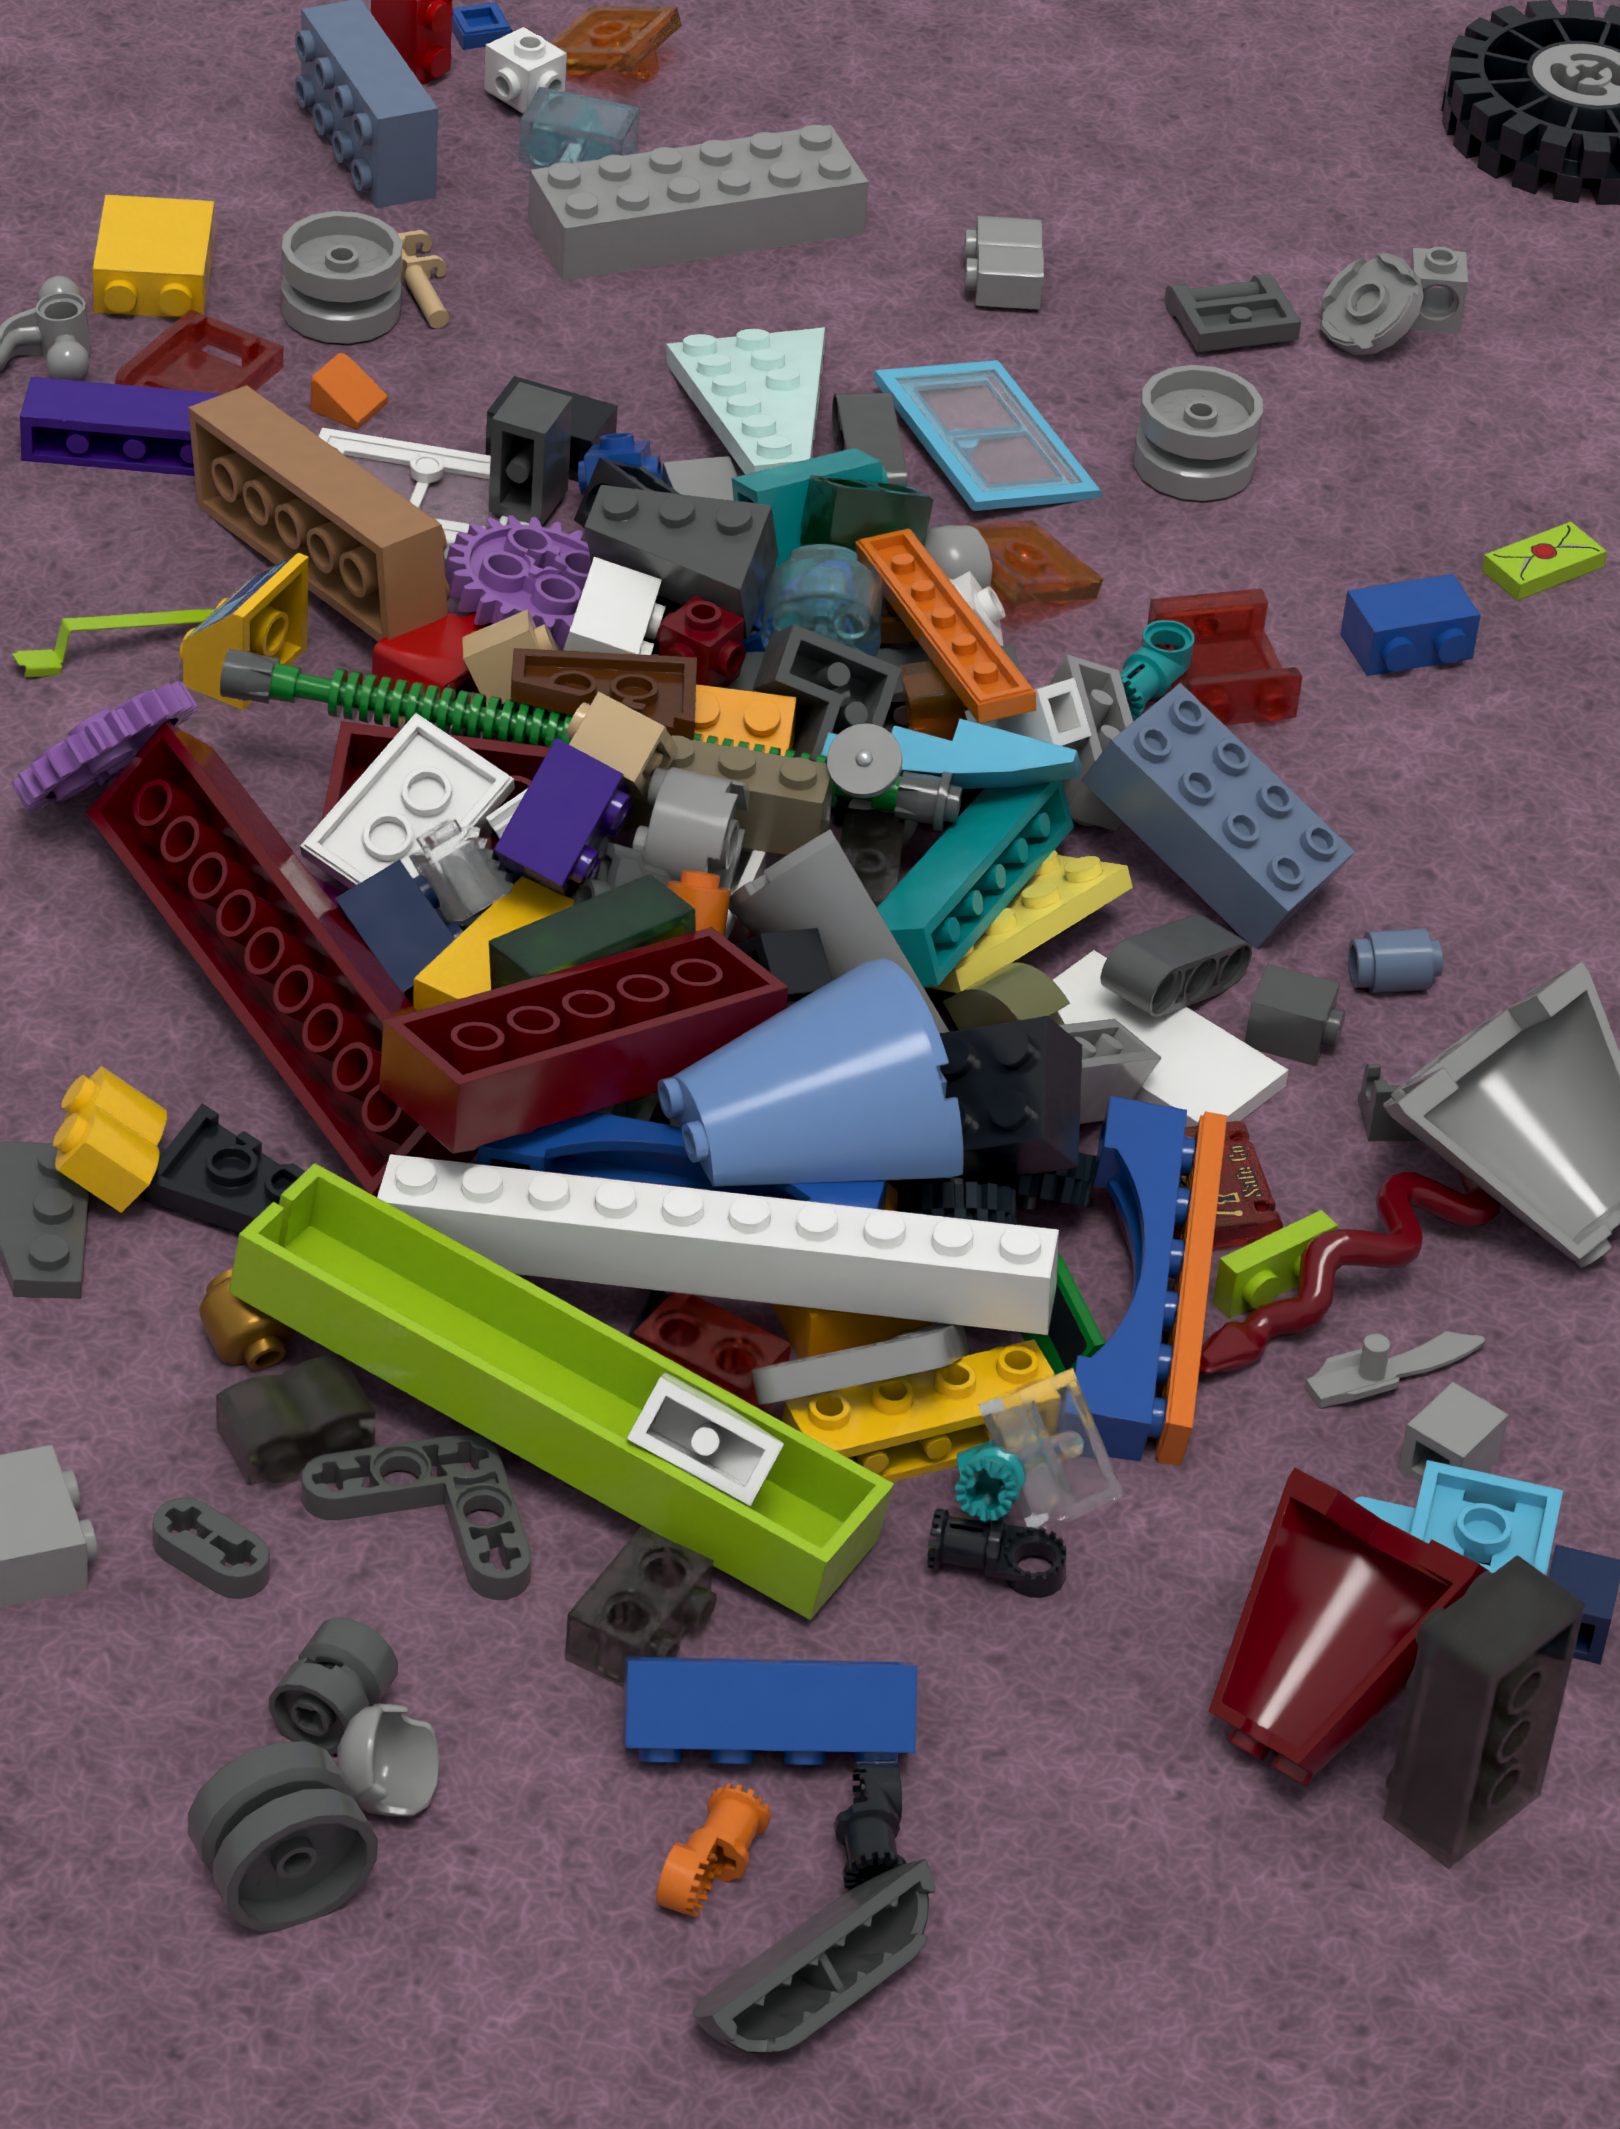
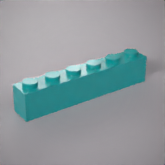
[877,780,1074,987]

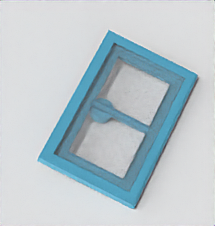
[873,360,1103,511]

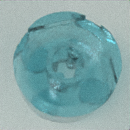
[761,544,883,657]

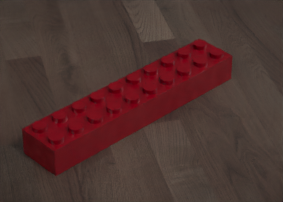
[86,721,478,1197]

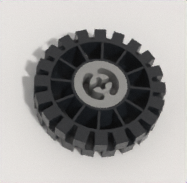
[1441,0,1620,205]

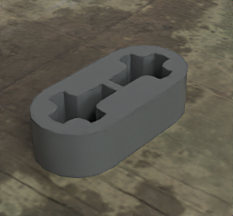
[153,1498,270,1599]

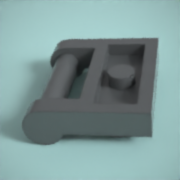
[1165,274,1301,352]

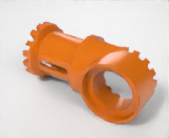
[656,1783,772,1918]

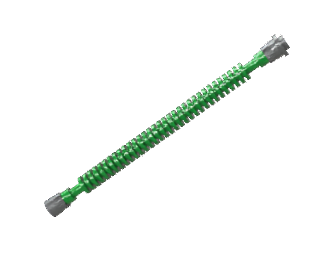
[220,648,963,833]

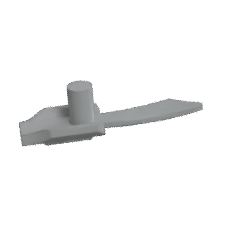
[1305,1331,1485,1408]

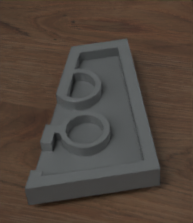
[0,1142,90,1299]

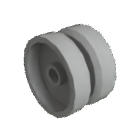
[281,211,402,344]
[1134,365,1263,501]

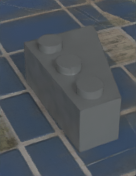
[585,485,778,640]

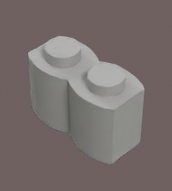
[964,215,1044,310]

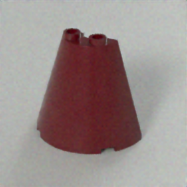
[1208,1467,1510,1787]

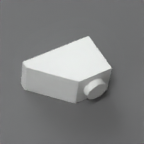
[627,1372,784,1506]

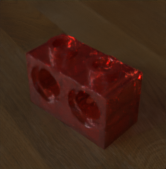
[633,1292,791,1412]

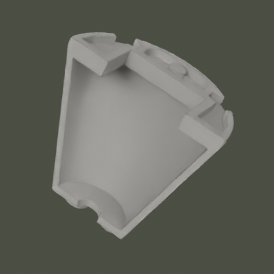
[729,829,949,1033]
[1383,961,1620,1268]

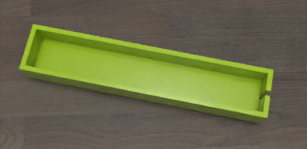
[229,1163,894,1620]

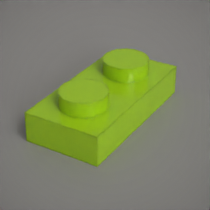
[1213,1210,1338,1319]

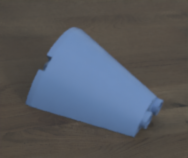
[657,958,963,1187]

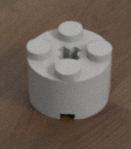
[632,767,749,889]

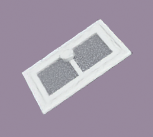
[318,428,529,547]

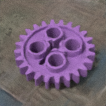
[445,515,591,649]
[11,681,198,811]

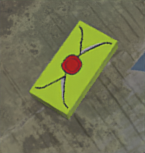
[1481,522,1607,601]

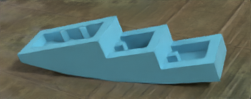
[821,719,1083,789]

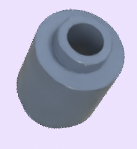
[1348,928,1443,993]

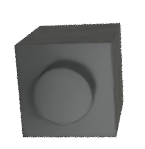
[1245,964,1346,1066]

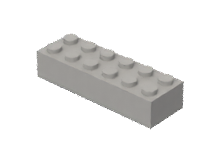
[528,125,869,281]

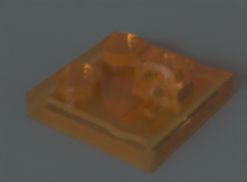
[550,6,682,79]
[951,520,1104,604]

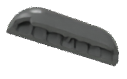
[692,1859,935,2054]

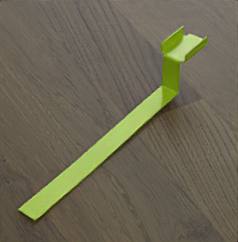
[12,609,215,678]

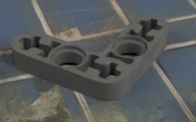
[302,1434,531,1600]

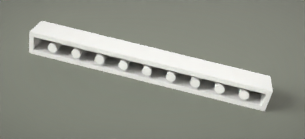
[377,1154,1059,1335]

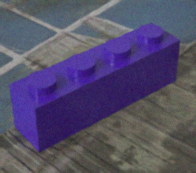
[20,377,222,476]

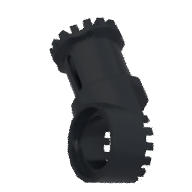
[927,1508,1067,1598]
[834,1759,906,1891]

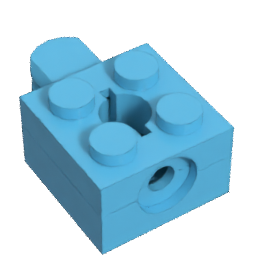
[1354,1460,1563,1645]

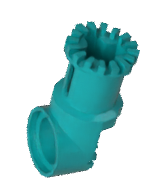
[1120,620,1194,721]
[954,1439,1026,1522]

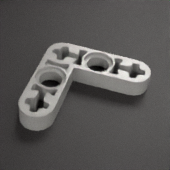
[751,1323,970,1405]

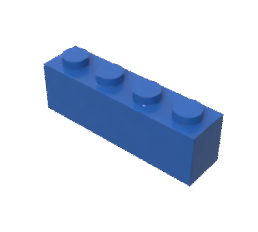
[623,1656,917,1765]

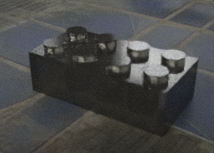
[1383,1555,1585,1869]

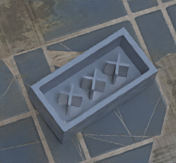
[295,0,438,209]
[1081,683,1355,949]

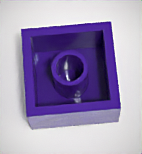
[494,738,633,898]

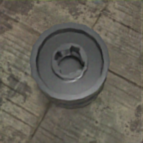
[269,1617,398,1755]

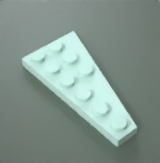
[666,327,825,475]

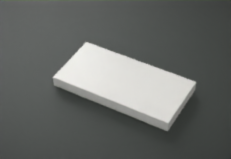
[1053,950,1289,1138]

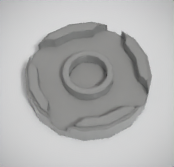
[1320,253,1424,356]

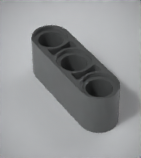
[832,393,907,510]
[1100,914,1252,1017]

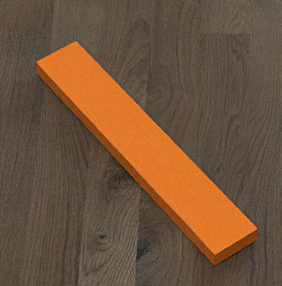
[855,528,1036,724]
[1155,1111,1227,1466]

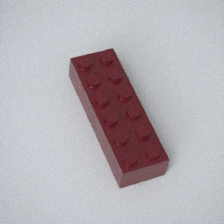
[379,927,789,1154]

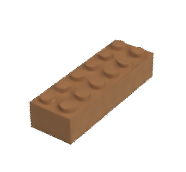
[188,385,450,642]

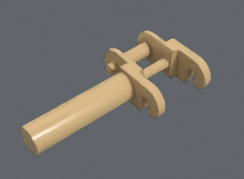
[397,230,449,329]

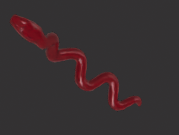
[1199,1171,1500,1376]

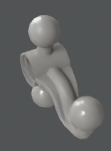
[0,276,92,381]

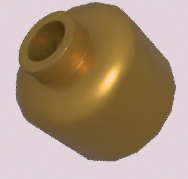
[199,1268,297,1370]

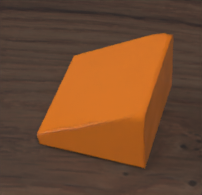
[310,353,388,429]

